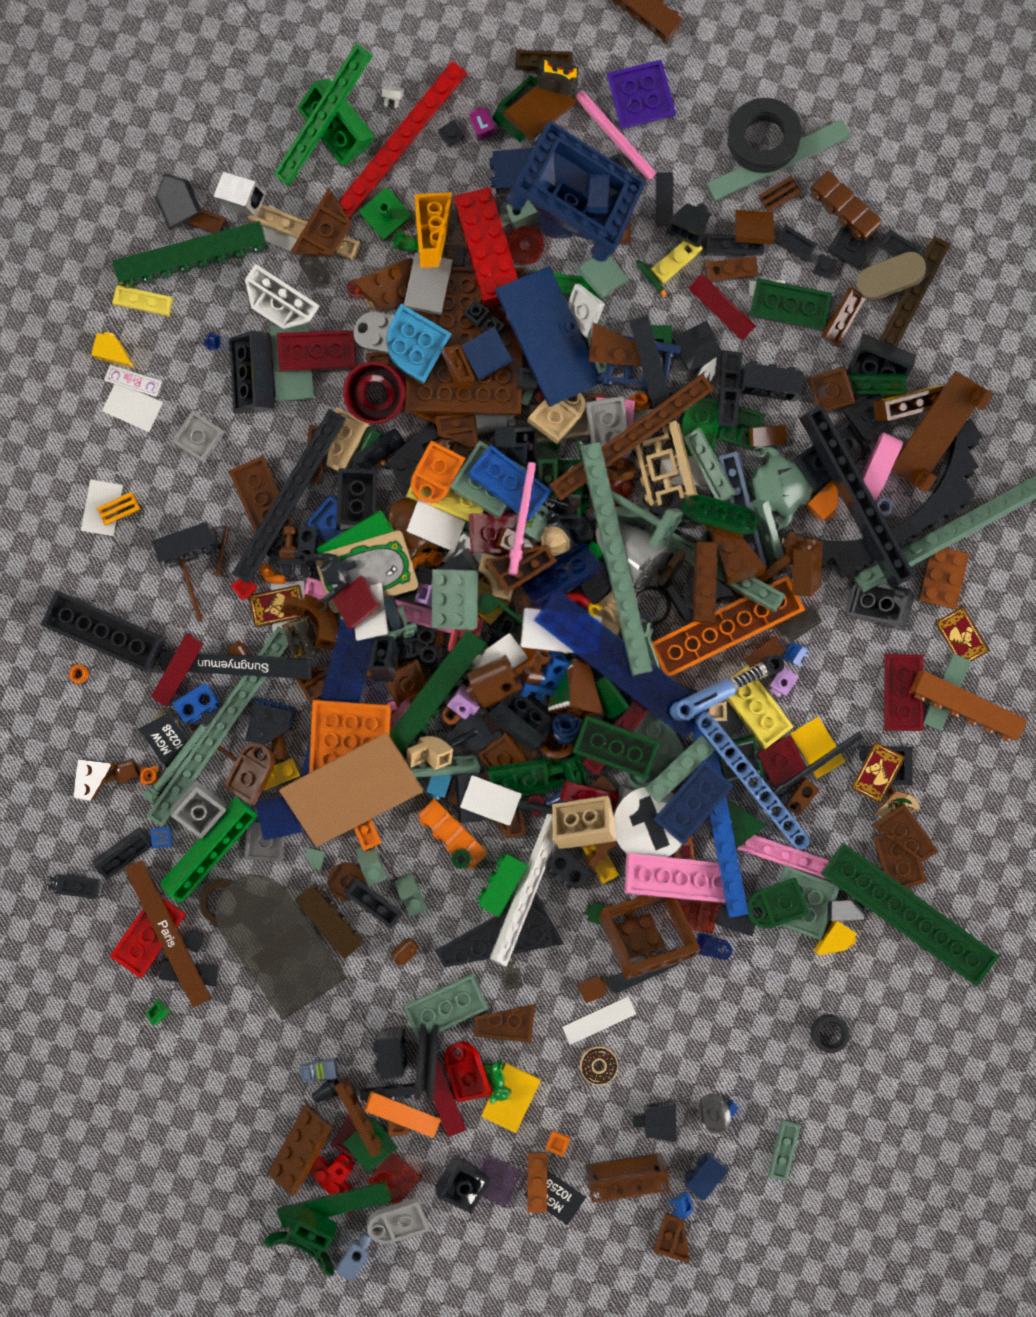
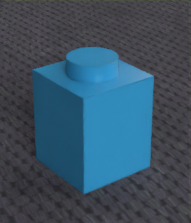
[426,775,452,800]

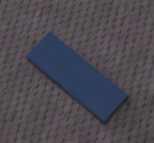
[588,174,610,214]

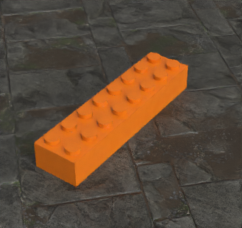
[652,576,805,679]

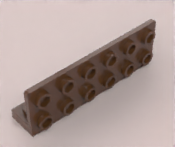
[891,371,994,493]

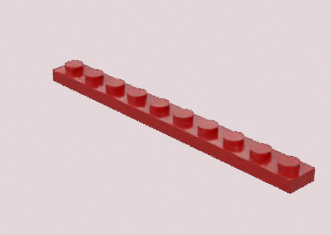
[338,61,467,219]

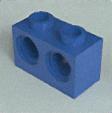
[172,683,221,724]

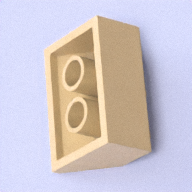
[552,796,616,849]

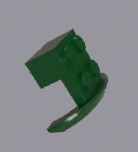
[539,439,590,517]
[263,1206,338,1277]

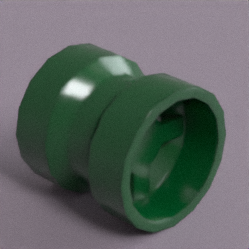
[451,848,471,869]

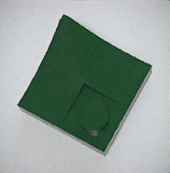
[717,406,765,451]

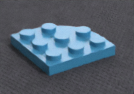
[386,304,451,384]

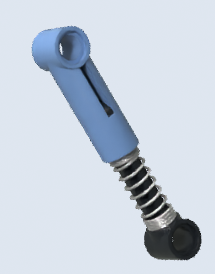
[670,654,785,721]

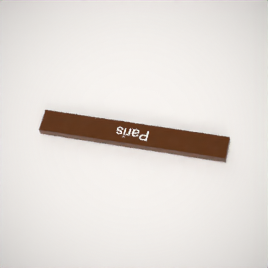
[124,859,211,1008]

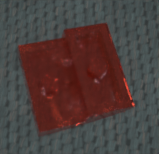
[673,899,719,934]

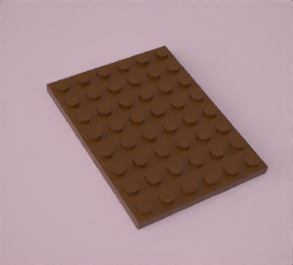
[405,266,525,416]

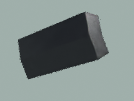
[454,773,482,823]

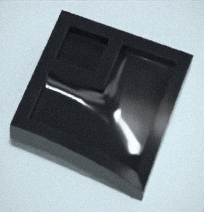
[673,320,722,372]

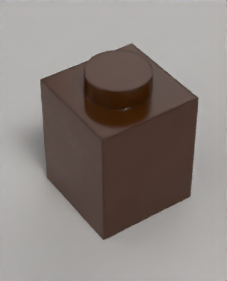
[577,974,608,1004]

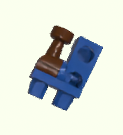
[518,649,570,701]

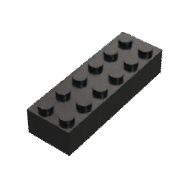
[40,590,167,673]

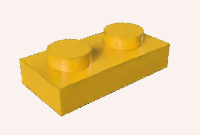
[264,758,301,791]

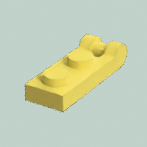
[651,241,703,285]

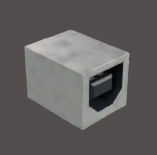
[213,172,266,218]

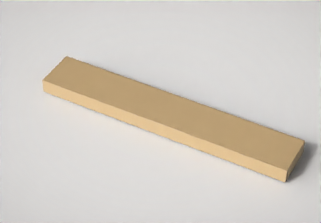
[248,204,361,261]

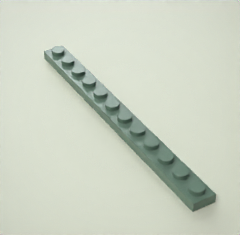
[580,442,652,675]
[853,476,1036,593]
[146,626,293,827]

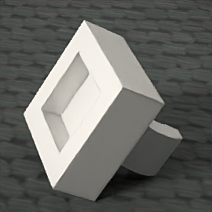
[382,86,404,108]

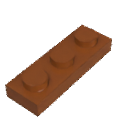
[527,1152,547,1213]

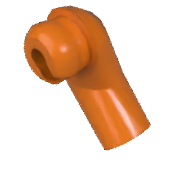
[260,563,286,584]

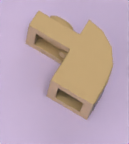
[406,736,453,770]

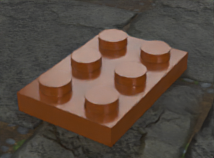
[918,548,969,610]

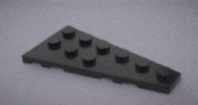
[435,893,564,968]

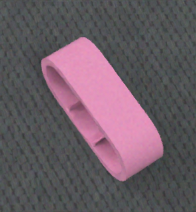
[861,432,903,501]

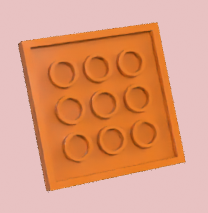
[309,700,391,773]

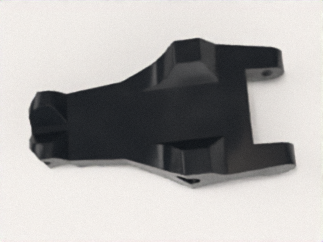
[440,707,503,755]

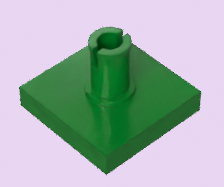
[359,187,412,242]

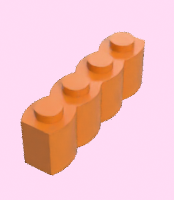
[418,798,488,870]

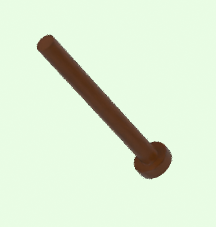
[213,526,230,577]

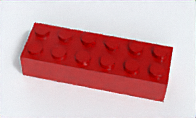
[454,186,518,308]

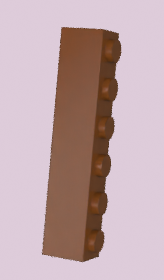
[909,671,1028,742]

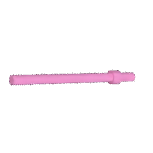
[509,462,536,575]

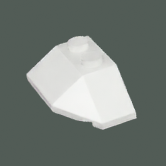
[245,264,320,329]

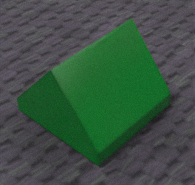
[145,999,171,1026]

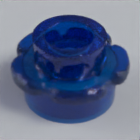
[204,332,221,351]

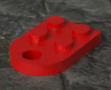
[444,1041,492,1103]

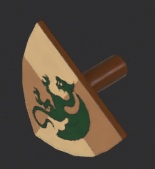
[873,785,920,816]

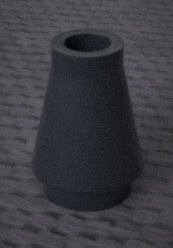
[312,1079,339,1103]

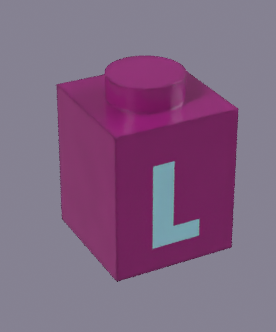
[469,107,495,141]

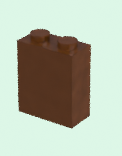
[792,538,823,597]

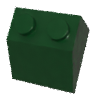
[595,675,629,720]

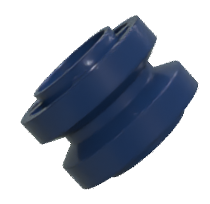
[552,713,580,744]

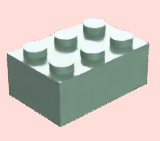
[432,569,478,630]

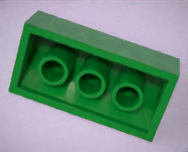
[297,78,375,167]

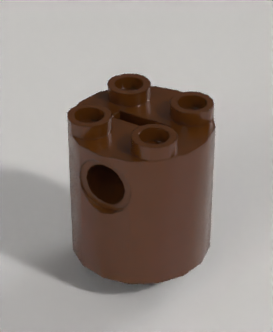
[466,654,523,708]

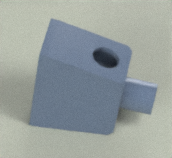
[336,1232,372,1282]

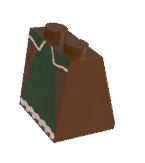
[548,659,602,719]

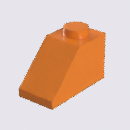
[805,479,838,522]

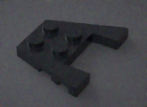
[388,422,458,496]

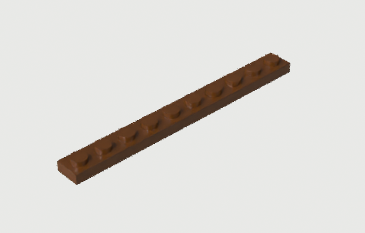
[549,374,714,501]

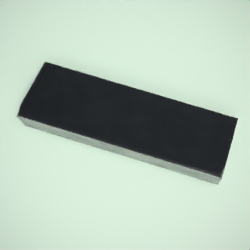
[93,827,152,880]

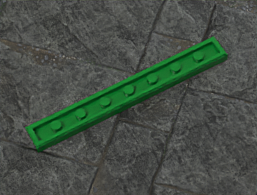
[273,43,373,186]

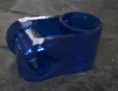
[696,933,732,960]

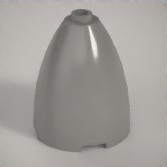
[595,521,671,593]

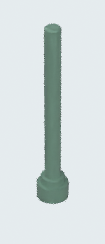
[143,724,207,804]

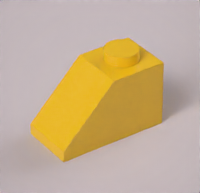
[91,332,134,368]
[813,921,857,955]

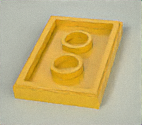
[481,1062,541,1133]

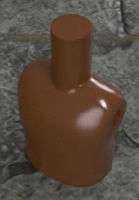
[105,758,140,785]

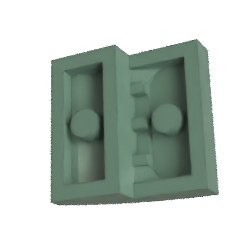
[577,256,629,299]
[615,506,650,526]

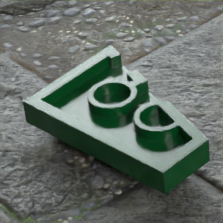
[726,798,767,849]

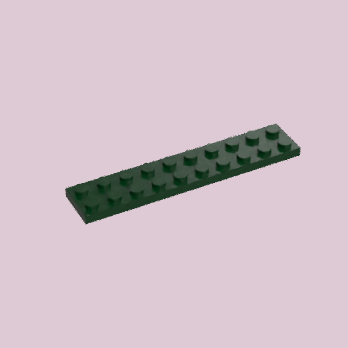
[820,842,1000,987]

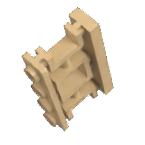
[633,420,697,508]

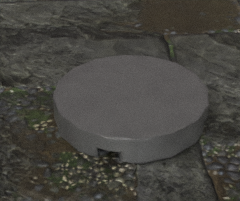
[698,1094,731,1134]

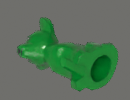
[391,230,419,253]
[483,1061,511,1104]

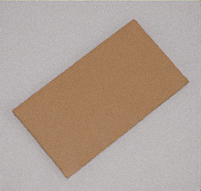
[279,732,424,847]

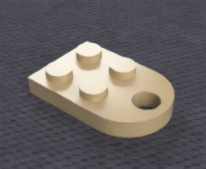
[527,393,585,444]

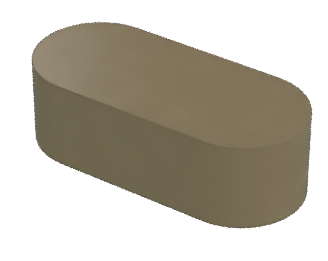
[857,252,926,301]

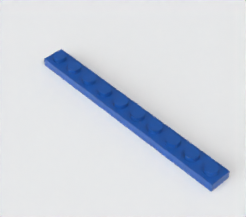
[692,723,748,918]

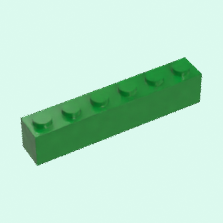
[159,796,258,903]

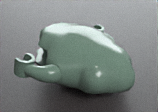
[749,446,814,532]

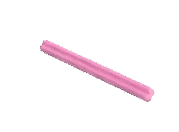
[576,91,656,180]

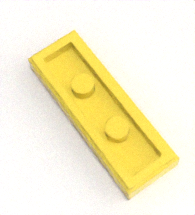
[112,285,173,317]

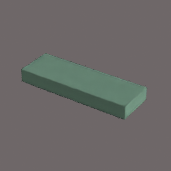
[767,1119,801,1182]

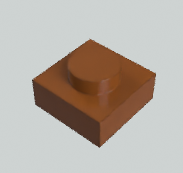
[388,1120,409,1136]

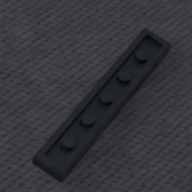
[629,314,676,431]

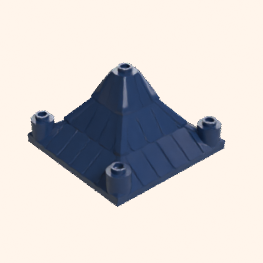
[507,120,646,262]

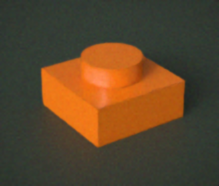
[545,1129,570,1157]

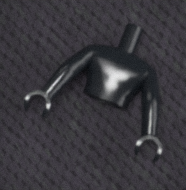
[546,512,597,565]
[295,552,357,611]

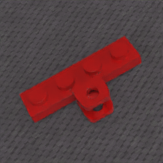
[309,1153,355,1214]

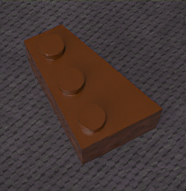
[709,526,766,585]
[484,545,556,594]

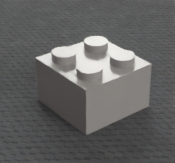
[170,780,227,839]

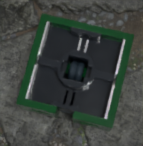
[718,734,764,783]

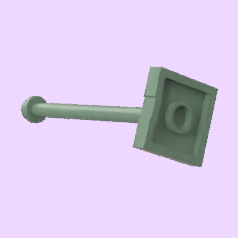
[569,465,684,548]

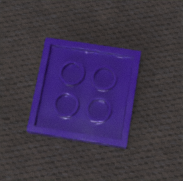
[606,59,676,130]

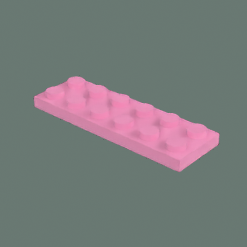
[625,853,725,903]

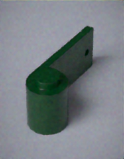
[477,593,524,626]

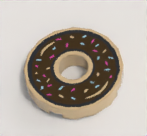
[580,1046,618,1086]

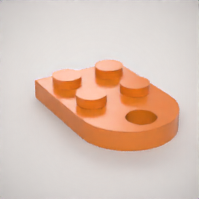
[411,441,465,504]

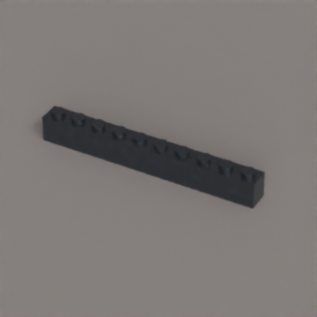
[799,405,915,588]

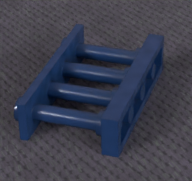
[596,335,681,394]

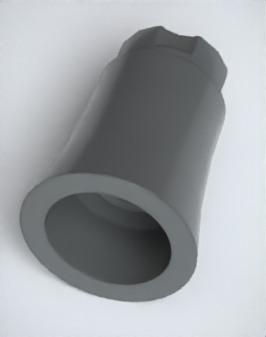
[474,415,515,437]

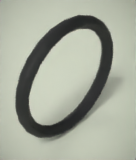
[636,586,671,626]

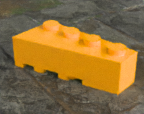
[414,192,453,268]

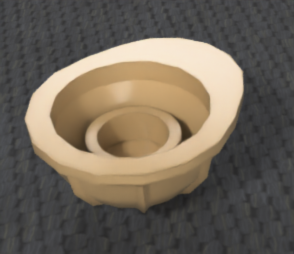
[540,526,570,556]

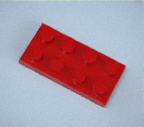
[109,896,187,979]

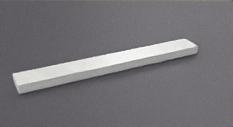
[490,814,555,966]

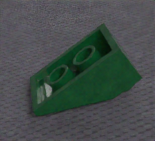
[492,75,540,143]

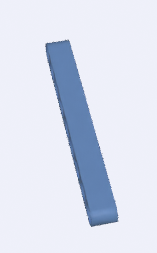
[695,711,809,850]

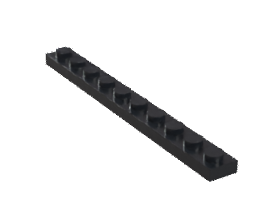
[232,409,346,584]

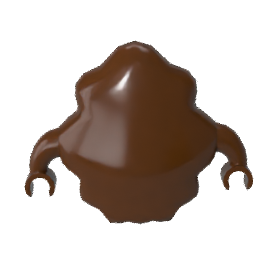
[387,492,441,560]

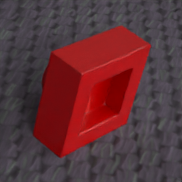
[231,579,258,601]

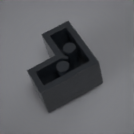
[495,426,537,467]

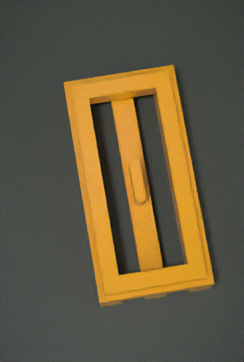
[97,492,141,526]

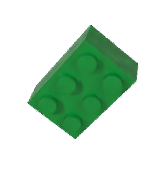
[477,851,527,917]

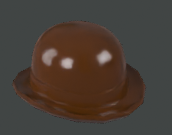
[540,728,575,760]

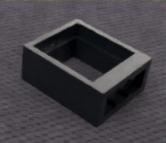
[859,746,913,785]

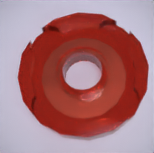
[507,226,544,265]

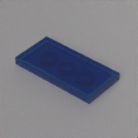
[520,543,604,609]

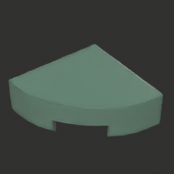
[306,847,326,871]

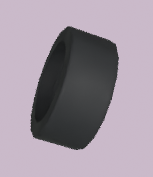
[811,1014,849,1053]

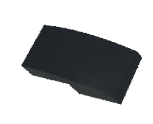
[463,300,506,335]

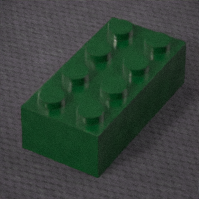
[573,716,660,780]

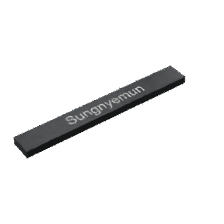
[160,650,312,679]

